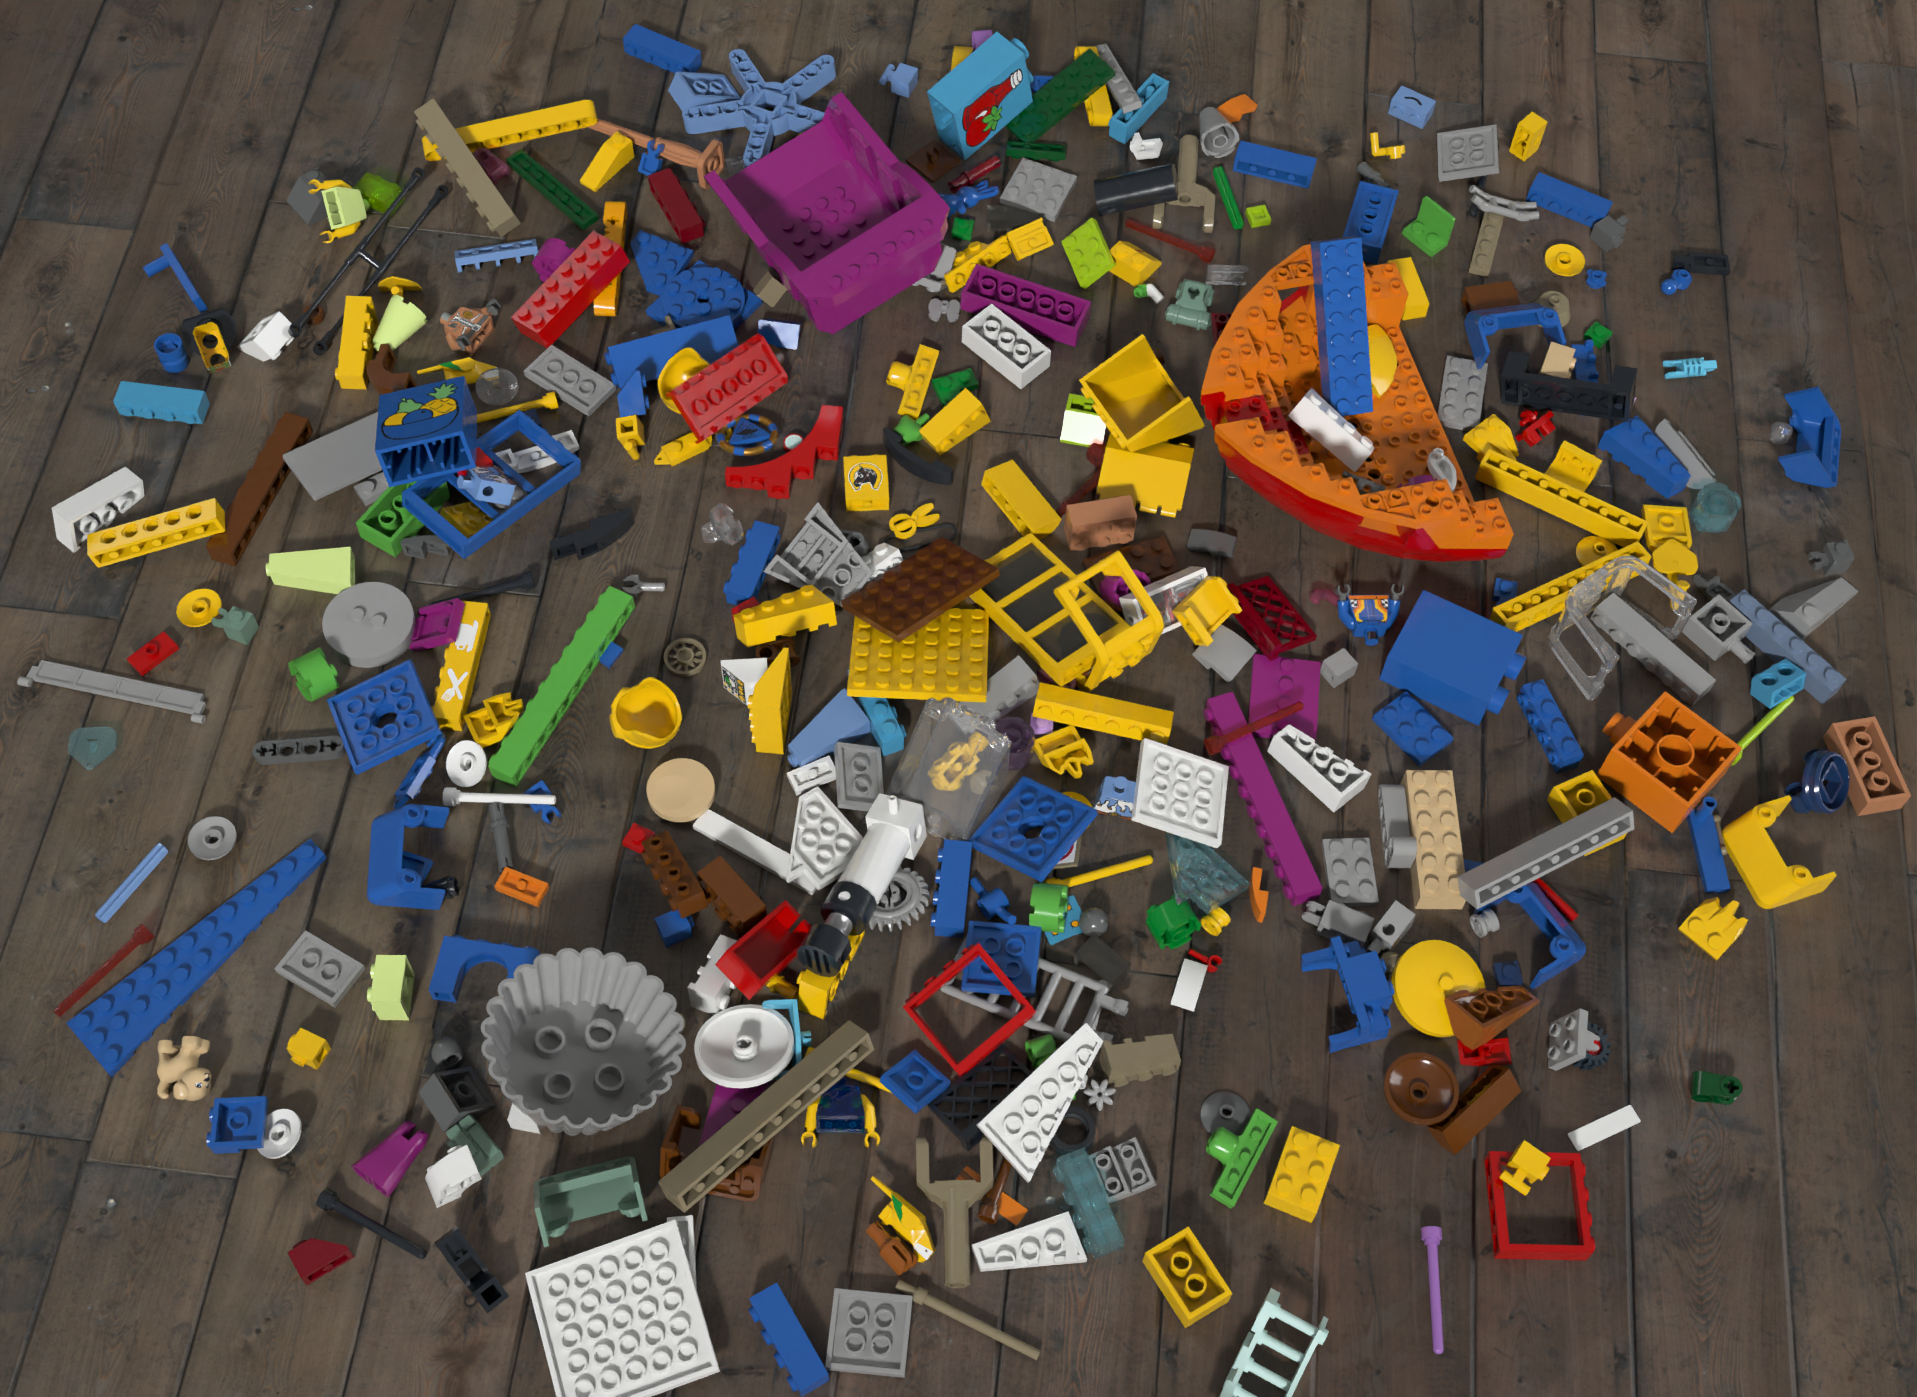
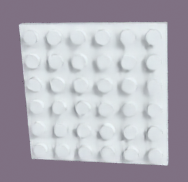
[525,1220,720,1397]

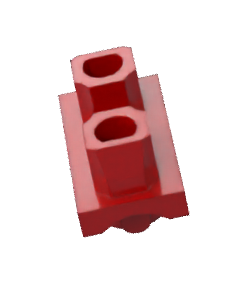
[1515,410,1556,447]

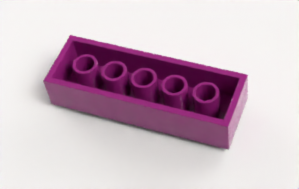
[960,264,1091,347]

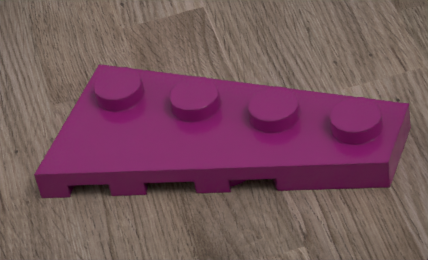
[698,1082,768,1147]

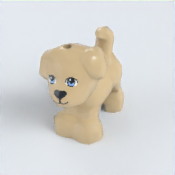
[157,1036,211,1101]

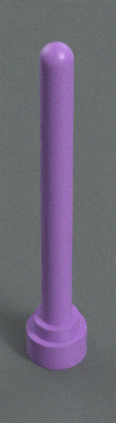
[1421,1226,1444,1354]

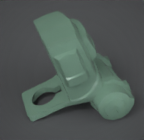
[1165,279,1214,331]

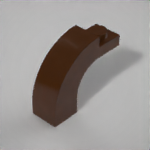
[366,344,417,395]

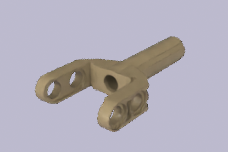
[1152,135,1215,234]
[916,1135,994,1288]

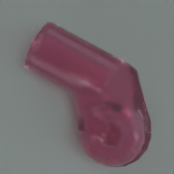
[1309,588,1339,608]

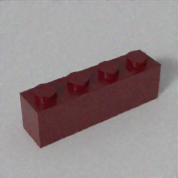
[648,168,705,244]

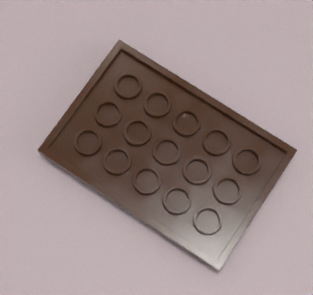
[841,537,1000,643]

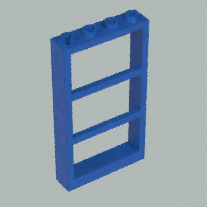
[402,410,581,559]

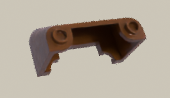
[659,1105,774,1202]

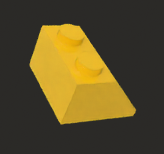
[1109,241,1162,287]

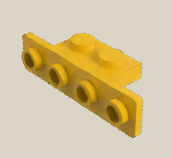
[944,235,1012,293]

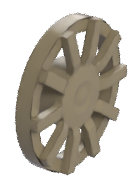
[664,638,706,677]

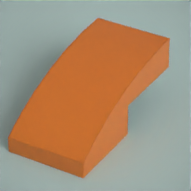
[1217,94,1258,123]
[1249,867,1269,923]

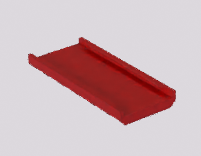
[665,333,788,444]

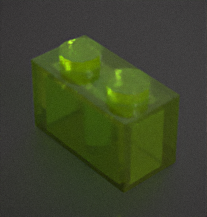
[353,172,404,216]

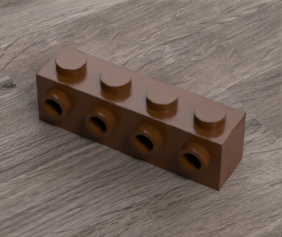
[641,830,708,919]

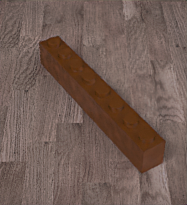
[206,412,313,567]

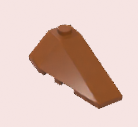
[1444,985,1540,1050]

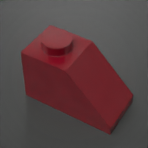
[287,1238,354,1285]

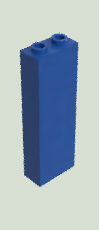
[604,315,738,389]

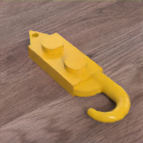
[654,428,733,467]

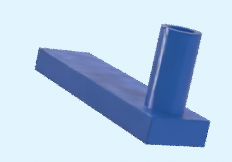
[143,243,208,313]
[1687,796,1731,894]

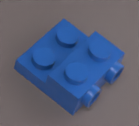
[206,1096,269,1154]

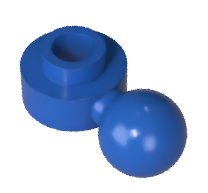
[1661,269,1692,295]

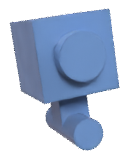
[879,63,918,98]

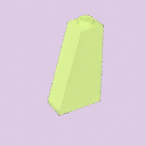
[266,547,355,594]

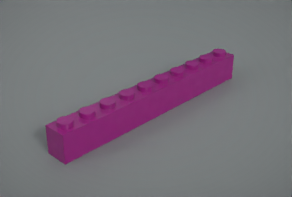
[1203,692,1323,906]

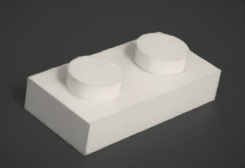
[787,756,836,796]

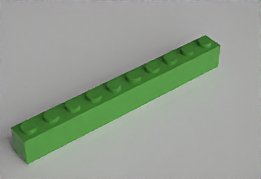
[488,586,636,787]

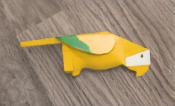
[417,357,499,386]
[871,1176,936,1262]

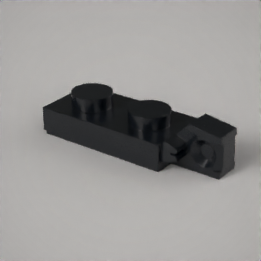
[1671,252,1730,276]

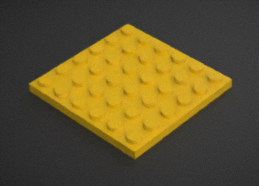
[847,608,989,703]

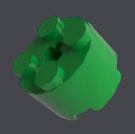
[1145,894,1202,950]

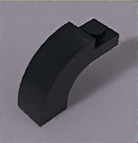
[434,1226,509,1313]

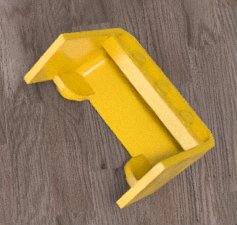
[1722,795,1837,909]

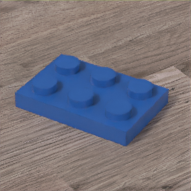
[1372,691,1454,767]

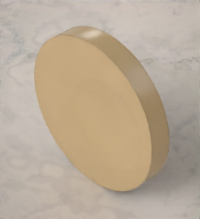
[646,758,715,822]

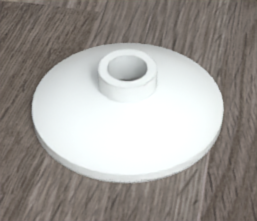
[446,740,487,787]
[258,1109,302,1159]

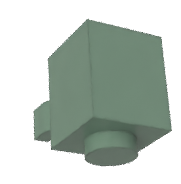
[211,606,259,645]

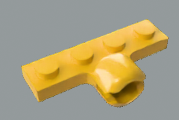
[886,344,939,420]

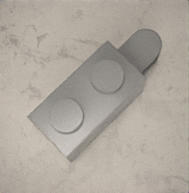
[1302,900,1375,948]

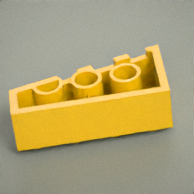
[335,296,380,390]
[733,584,837,647]
[797,930,865,1020]

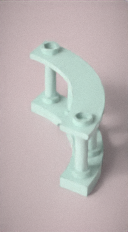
[1219,1288,1329,1397]

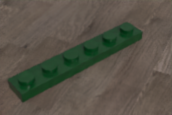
[506,149,599,230]

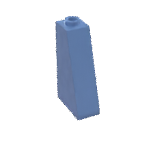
[787,688,871,768]

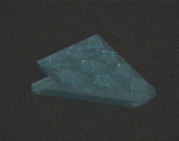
[1165,832,1250,914]

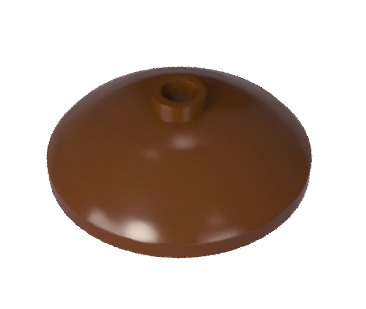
[1383,1052,1459,1125]

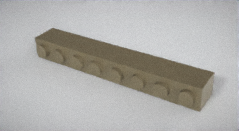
[414,98,521,237]

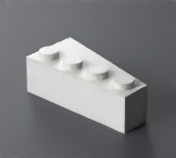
[1288,388,1375,472]
[52,467,145,553]
[1267,725,1371,812]

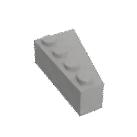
[948,655,1039,739]

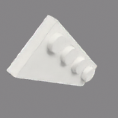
[972,1211,1087,1272]

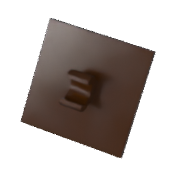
[906,140,961,183]

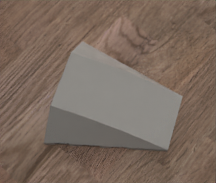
[763,502,873,607]

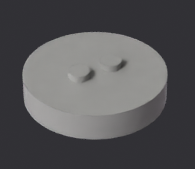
[322,582,416,668]

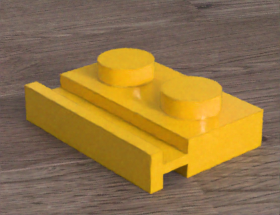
[1005,218,1054,261]

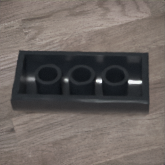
[1094,163,1178,216]

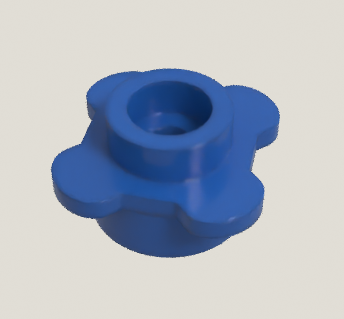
[1586,269,1607,289]

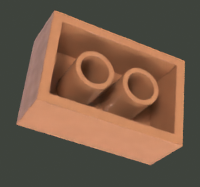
[1064,495,1137,551]

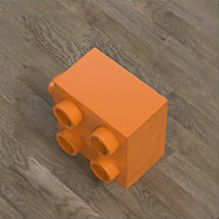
[1596,691,1742,833]

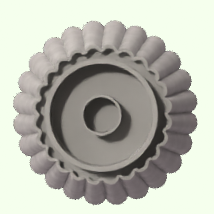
[481,947,686,1136]

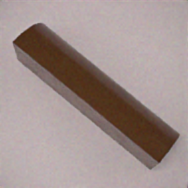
[1427,1064,1522,1155]

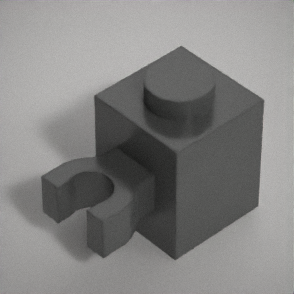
[1589,215,1629,252]
[1807,540,1855,575]

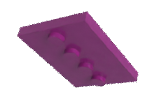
[1248,654,1321,743]

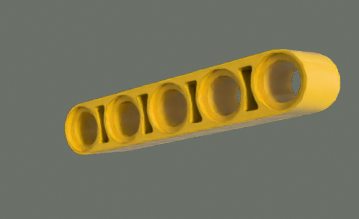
[1074,46,1113,126]

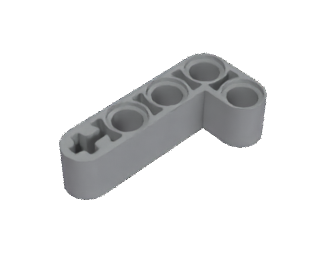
[1378,784,1417,868]

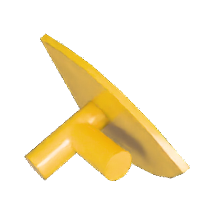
[378,276,422,302]

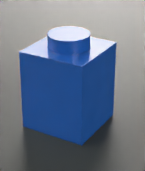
[654,911,694,948]

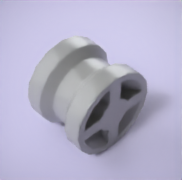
[1470,908,1500,938]

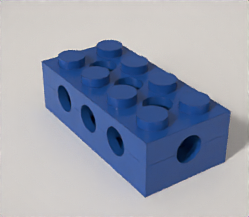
[1343,181,1399,265]

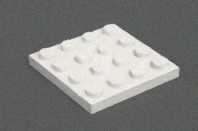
[1131,738,1229,848]

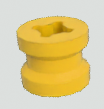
[1200,906,1231,936]

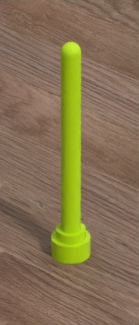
[1732,696,1794,765]

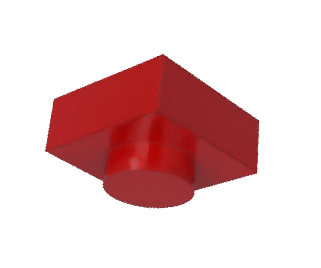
[622,823,655,854]

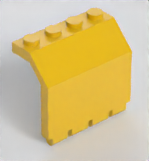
[1096,432,1194,518]

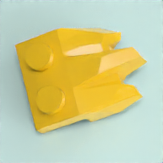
[1463,414,1519,462]
[463,692,524,748]
[1032,725,1094,779]
[1678,897,1748,961]

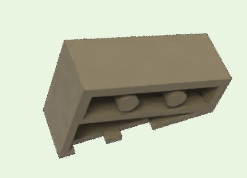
[1099,1034,1181,1087]

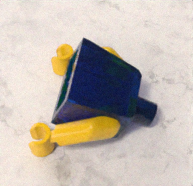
[801,1077,880,1148]

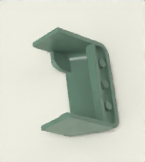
[534,1156,648,1247]

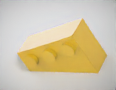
[919,388,991,455]

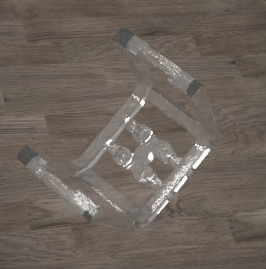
[1548,556,1697,701]

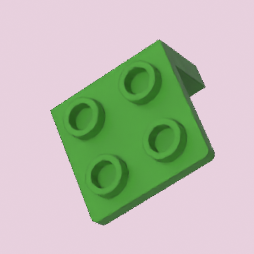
[1402,196,1455,257]

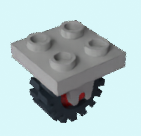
[1547,1009,1611,1071]

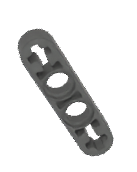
[252,736,346,765]

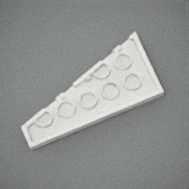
[976,1023,1103,1183]

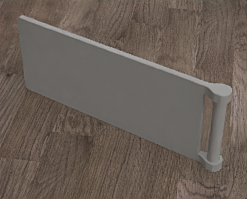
[283,412,382,501]

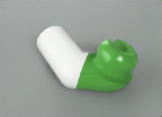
[1133,284,1164,304]

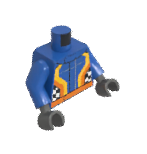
[1334,583,1405,646]

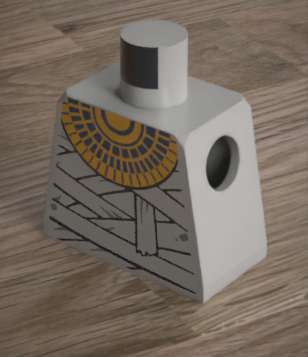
[1366,900,1416,957]

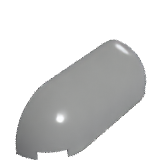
[1654,419,1717,489]

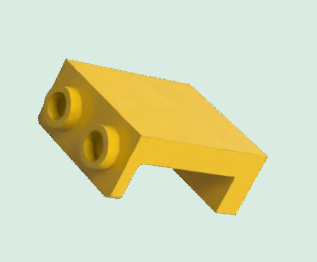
[1172,576,1242,646]

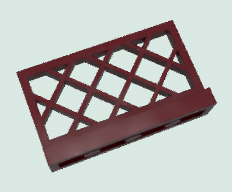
[1227,576,1317,661]

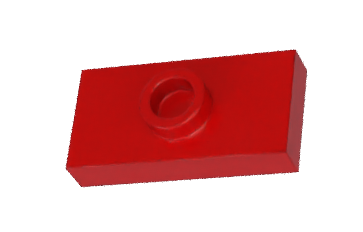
[126,631,179,676]

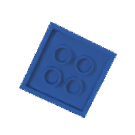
[961,921,1042,997]

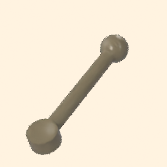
[1713,814,1727,855]

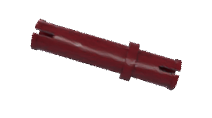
[948,155,1001,193]

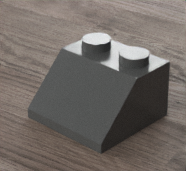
[286,168,328,226]
[419,1066,496,1132]

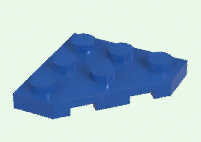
[630,230,694,296]

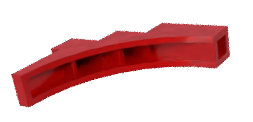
[725,405,843,499]

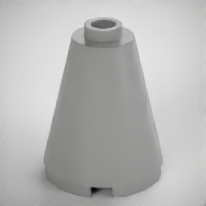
[1199,107,1239,158]

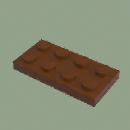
[1082,536,1180,599]

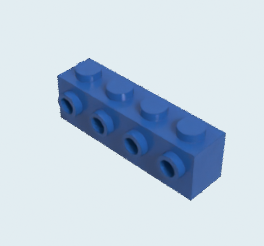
[1516,679,1584,774]

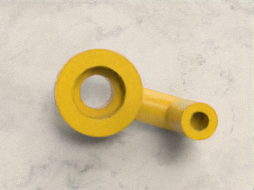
[1370,132,1405,159]

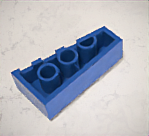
[1598,415,1691,499]

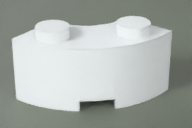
[425,1145,482,1208]

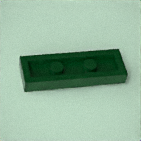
[1006,141,1066,162]

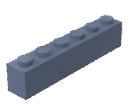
[1729,589,1847,705]

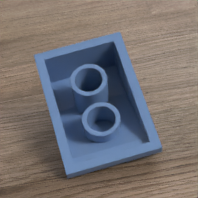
[668,72,741,112]

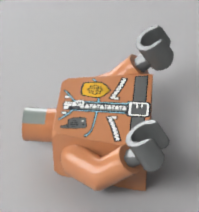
[440,299,502,356]

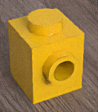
[286,1028,331,1070]

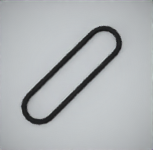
[883,524,958,552]

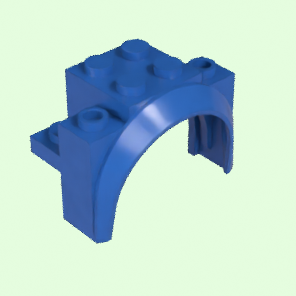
[1300,936,1394,1053]

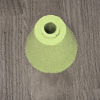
[372,295,428,351]

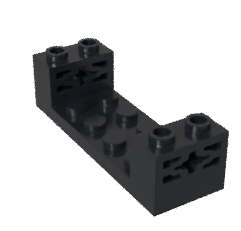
[1501,351,1637,422]

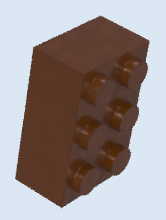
[697,856,767,938]

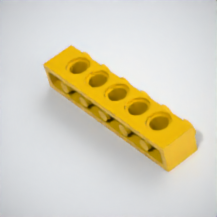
[87,498,226,568]

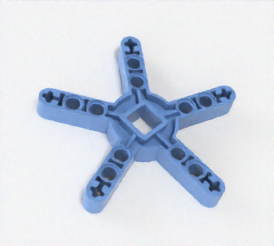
[682,49,836,168]

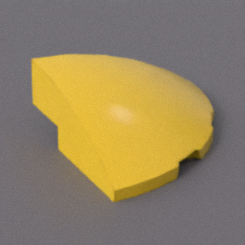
[1367,324,1397,398]

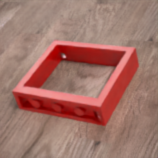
[903,943,1037,1077]
[1484,1151,1595,1261]

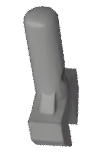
[622,575,665,598]

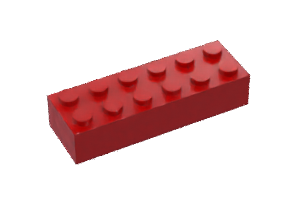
[511,231,630,348]

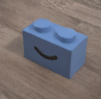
[1388,86,1436,129]

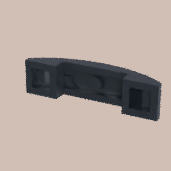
[883,427,953,485]

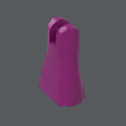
[351,1120,429,1197]

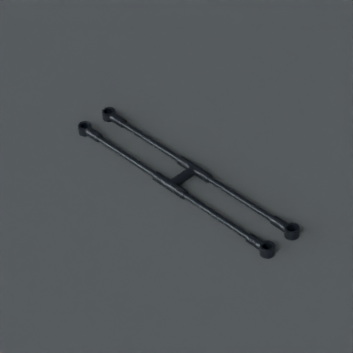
[288,167,448,356]

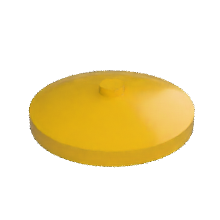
[1391,940,1486,1037]

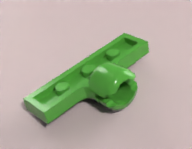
[1206,1108,1278,1209]

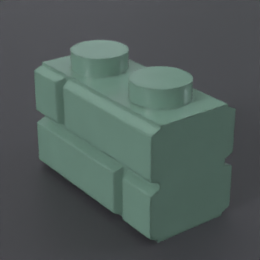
[446,1114,504,1176]

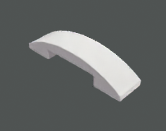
[493,430,579,474]

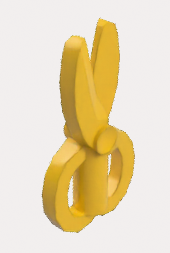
[889,503,940,539]

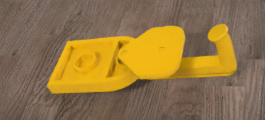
[1641,504,1698,610]

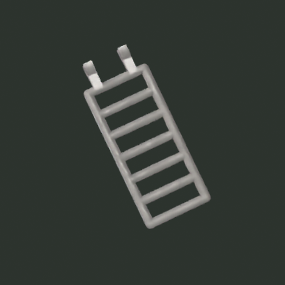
[940,933,1129,1048]

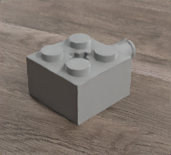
[1681,594,1755,664]

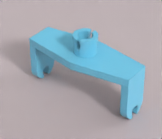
[762,999,811,1080]

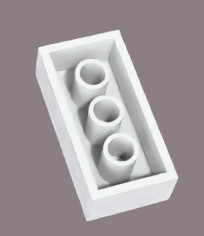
[962,304,1051,389]

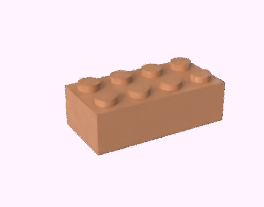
[1823,716,1911,816]

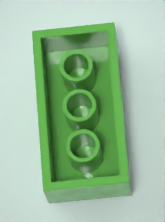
[356,481,450,558]

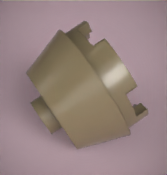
[1533,291,1571,328]

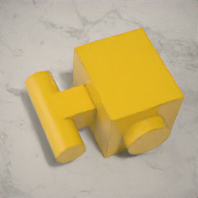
[616,415,645,460]
[1499,1140,1551,1196]

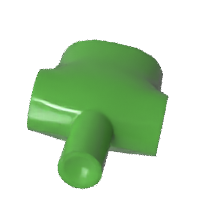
[892,413,930,446]

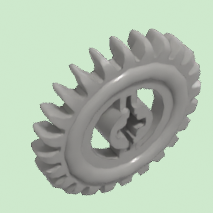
[869,866,930,932]

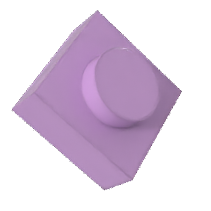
[1029,713,1053,738]

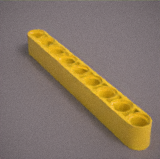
[422,100,597,161]

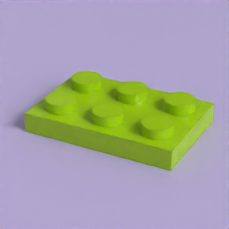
[1061,218,1116,289]

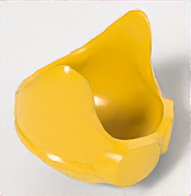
[658,347,710,414]
[609,677,682,749]

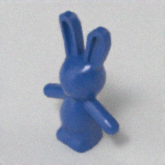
[938,180,999,219]

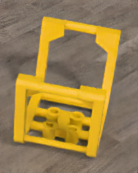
[1036,550,1164,692]

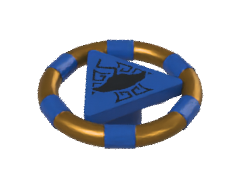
[716,414,779,456]

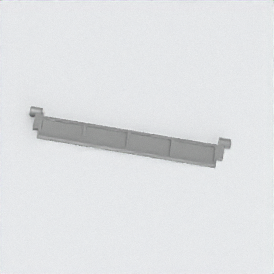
[17,660,206,724]

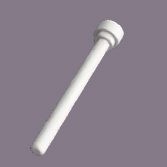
[443,787,556,806]

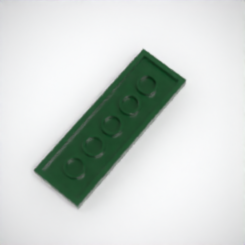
[1004,48,1115,143]

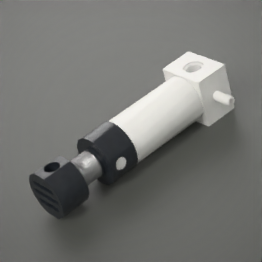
[797,793,927,977]

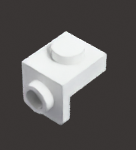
[1130,132,1163,160]

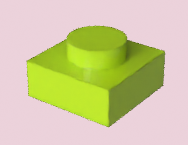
[1245,205,1271,228]

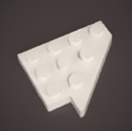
[786,786,863,890]

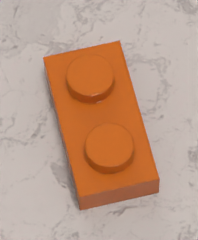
[494,867,549,907]

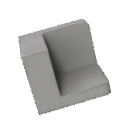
[1320,648,1358,688]

